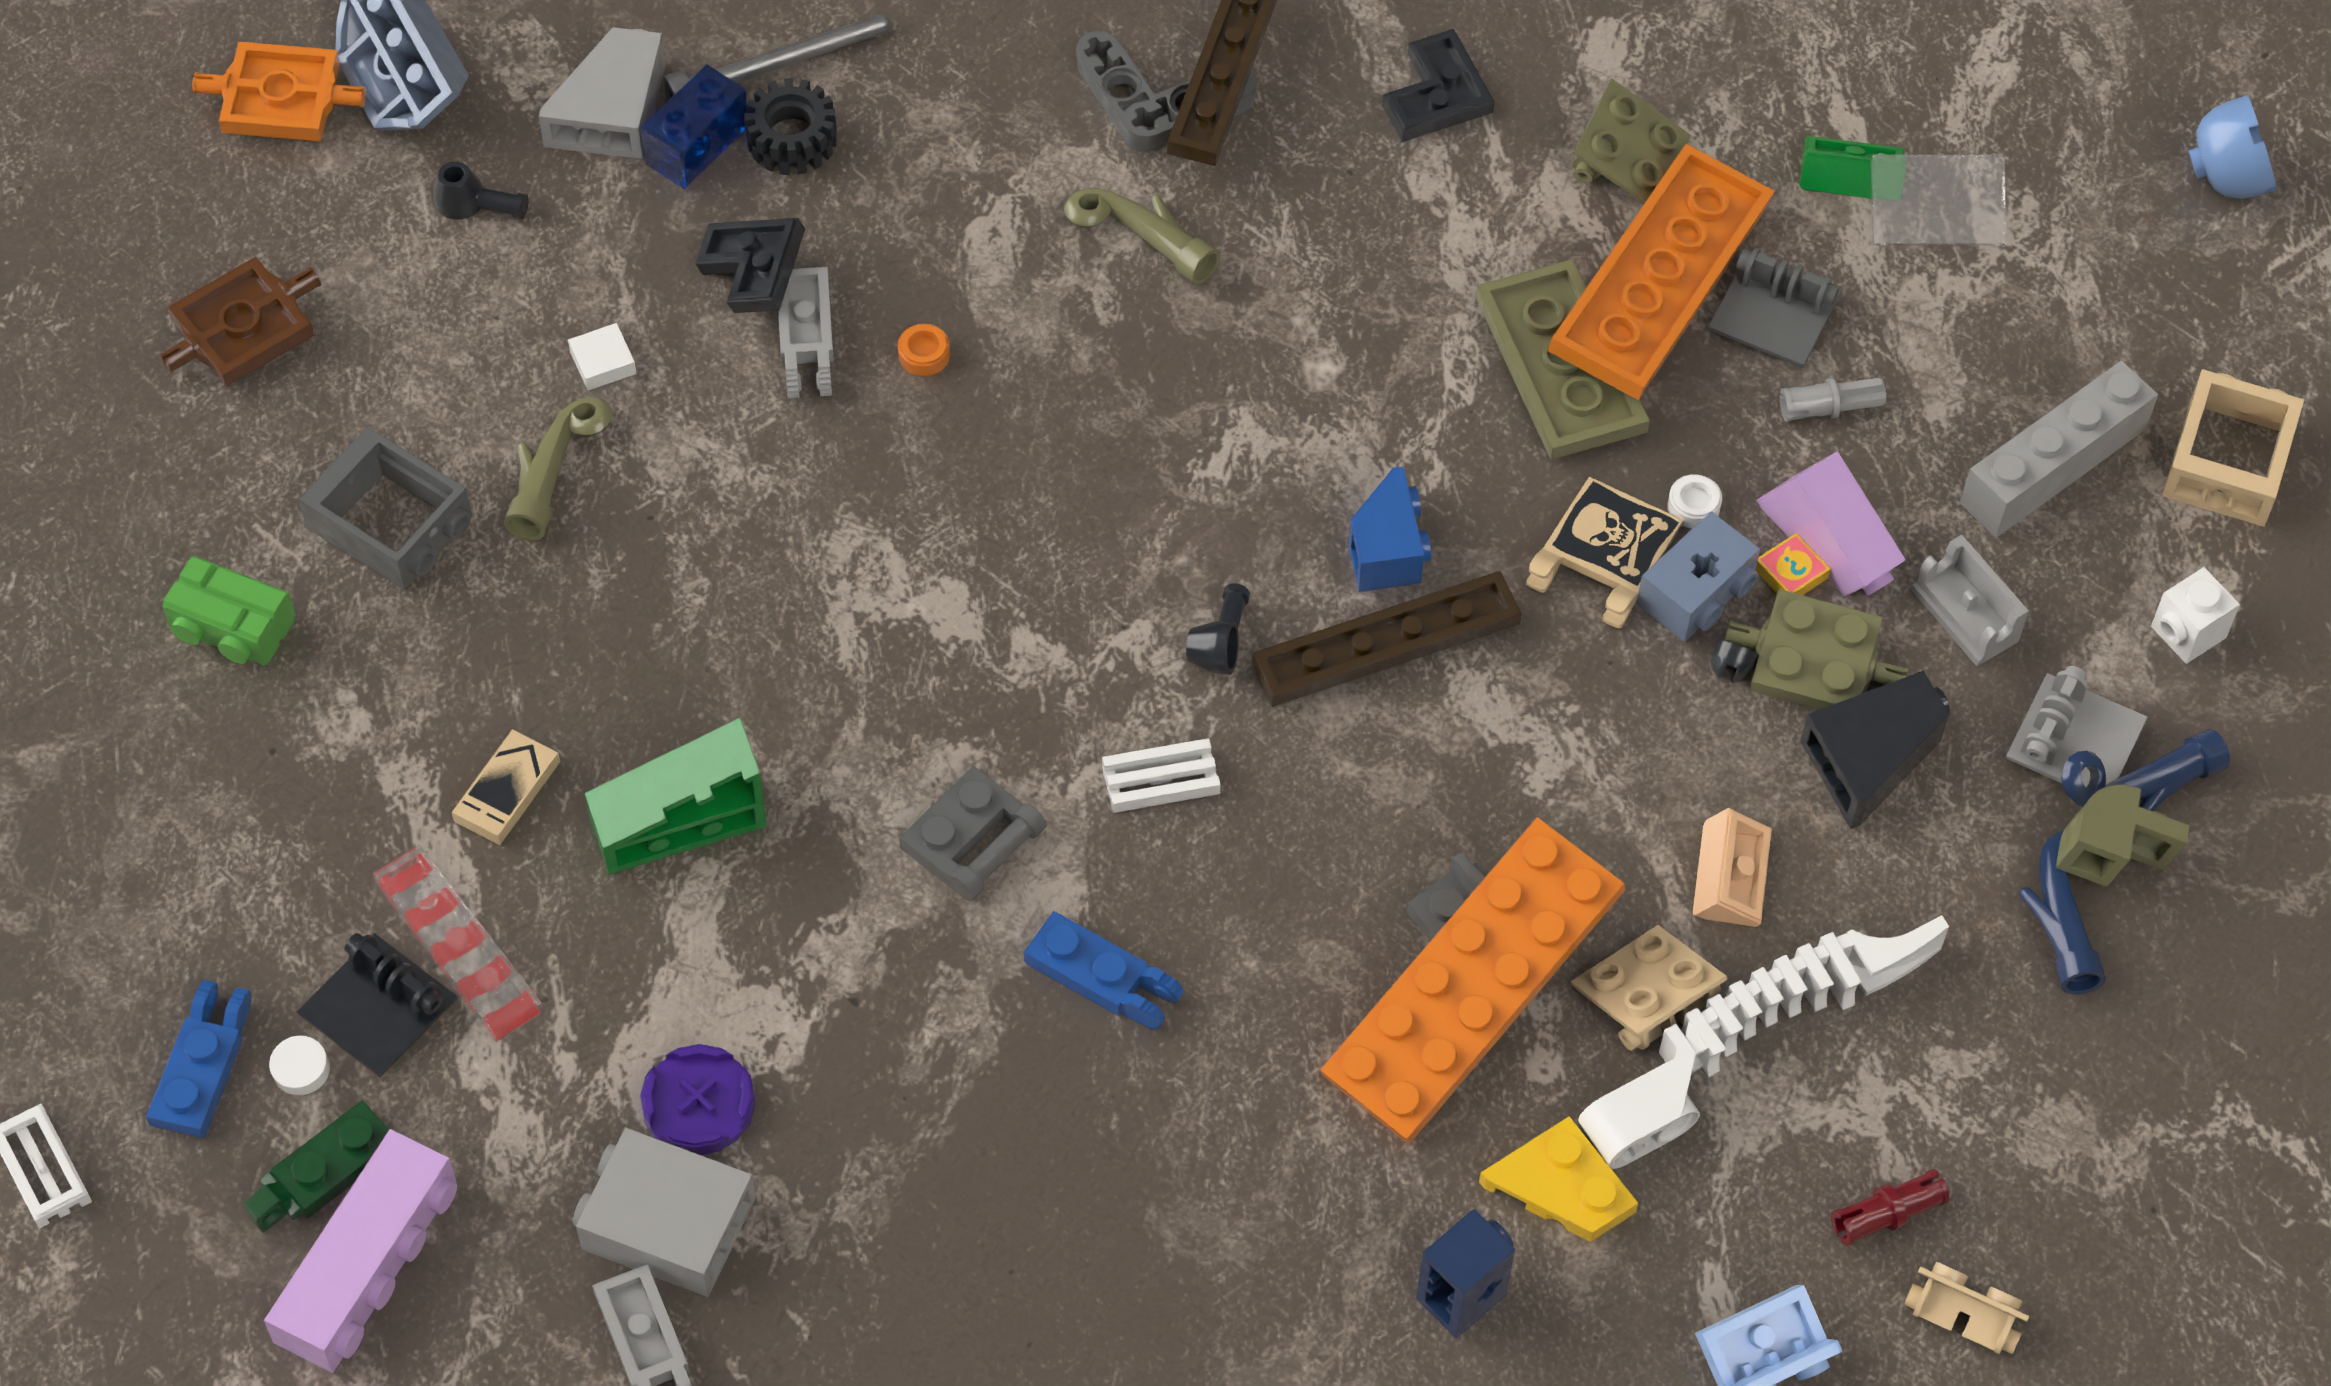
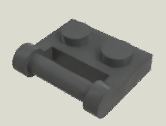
[899,765,1047,901]

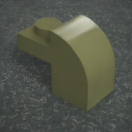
[2056,785,2190,887]

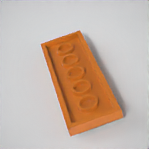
[1547,144,1775,401]
[1320,817,1626,1145]

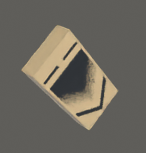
[452,729,560,845]

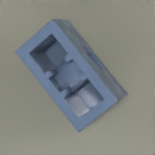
[1636,511,1760,642]

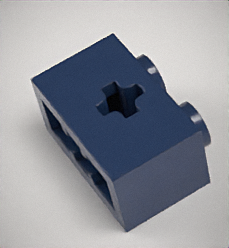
[1416,1209,1515,1339]

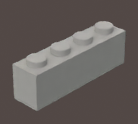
[1960,360,2159,538]

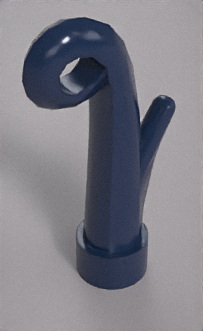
[2061,729,2230,811]
[2019,830,2106,994]

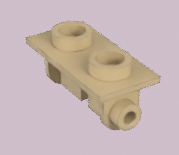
[1904,1262,2029,1354]

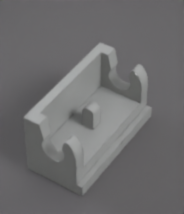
[1911,535,2029,666]

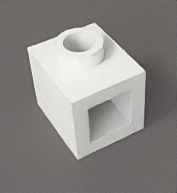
[2151,567,2240,664]

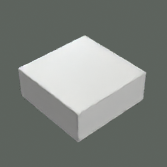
[568,323,636,391]

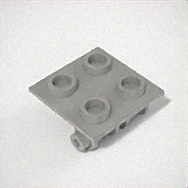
[2006,666,2148,787]

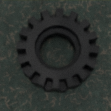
[744,78,837,175]

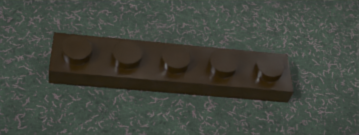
[1167,0,1277,166]
[1252,571,1522,707]

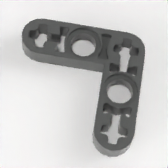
[1076,31,1256,152]

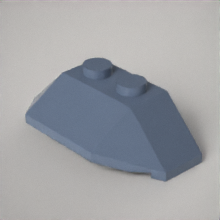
[335,0,469,131]

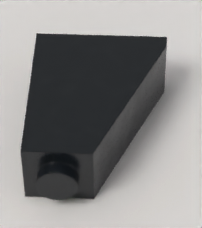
[1800,671,1950,829]

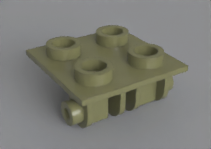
[1572,79,1691,204]

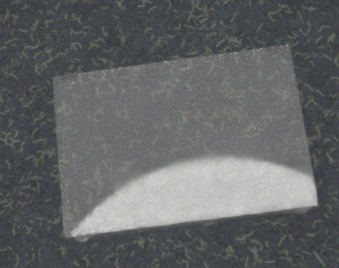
[1871,153,2006,247]

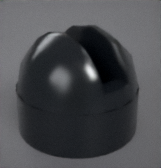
[1711,639,1758,683]

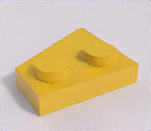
[1479,1116,1638,1242]

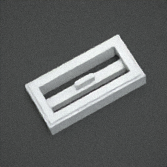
[1102,738,1220,813]
[0,1104,92,1229]

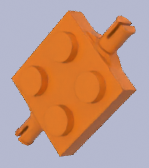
[192,42,366,142]

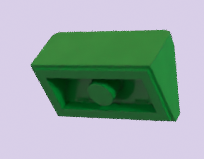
[1800,136,1906,202]

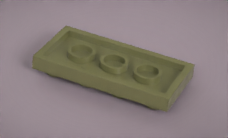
[1476,259,1650,460]

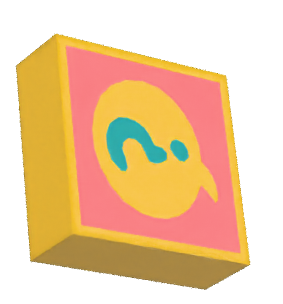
[1755,533,1831,595]

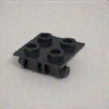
[297,933,458,1078]

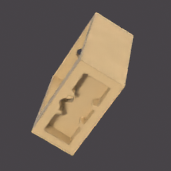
[2162,369,2304,527]

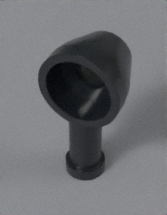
[433,162,529,220]
[1186,583,1250,675]

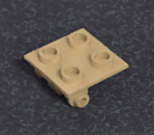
[1570,925,1727,1051]

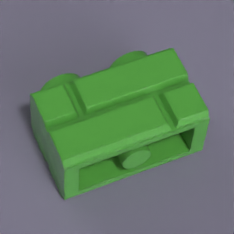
[162,556,296,666]

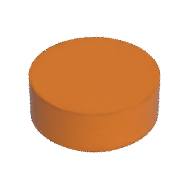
[898,324,950,377]

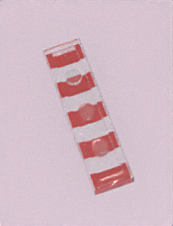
[373,844,544,1042]

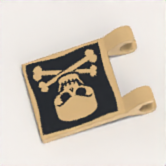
[1526,477,1684,629]

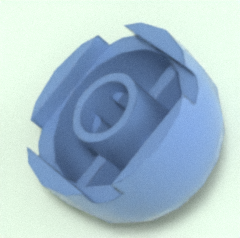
[2188,95,2277,199]

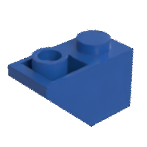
[1349,466,1431,592]

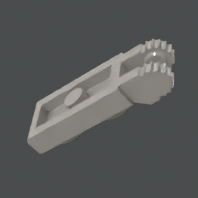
[778,267,834,398]
[592,1264,692,1386]

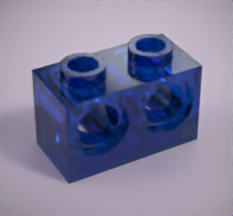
[641,64,747,189]

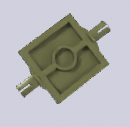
[1725,589,1908,710]

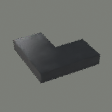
[1382,29,1495,142]
[695,218,805,313]

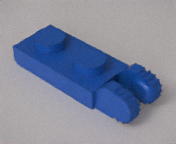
[1024,911,1184,1030]
[146,980,252,1138]

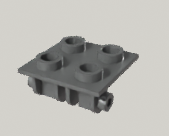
[1708,248,1842,368]

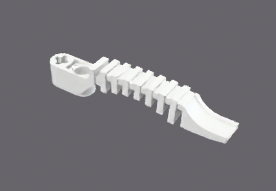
[1578,915,1949,1169]

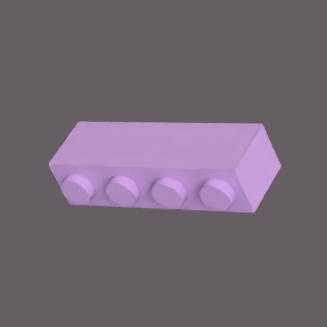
[264,1129,457,1373]

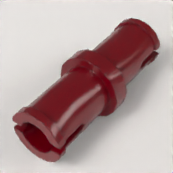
[1831,1169,1949,1246]

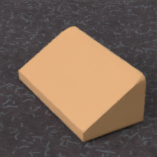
[1693,808,1772,927]

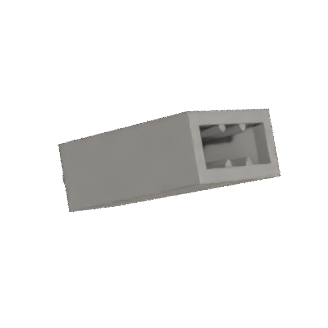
[539,27,666,159]

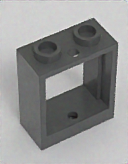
[298,427,472,590]

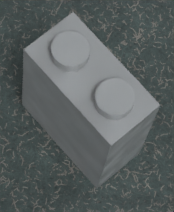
[573,1127,756,1297]

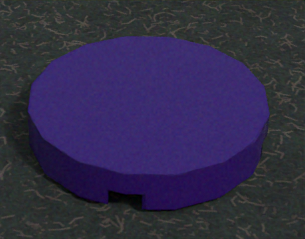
[640,1044,756,1155]

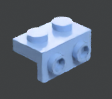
[1695,1285,1843,1386]

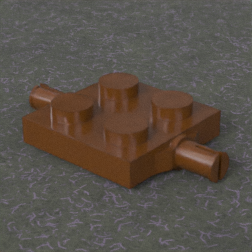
[159,256,322,387]

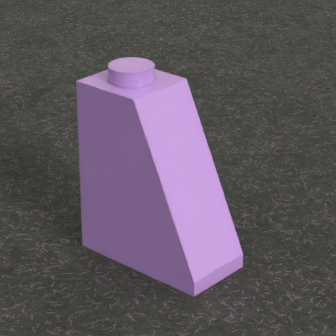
[1756,451,1906,597]

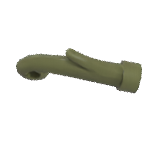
[1064,188,1220,285]
[504,396,613,541]

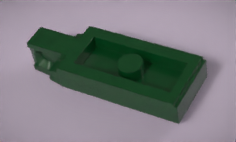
[243,1100,389,1233]

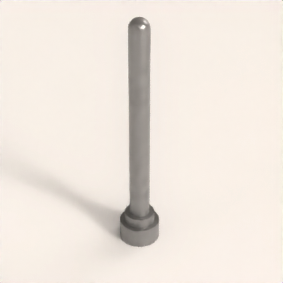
[662,14,891,114]

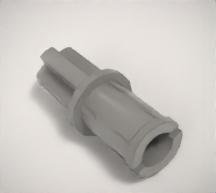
[1780,377,1886,422]

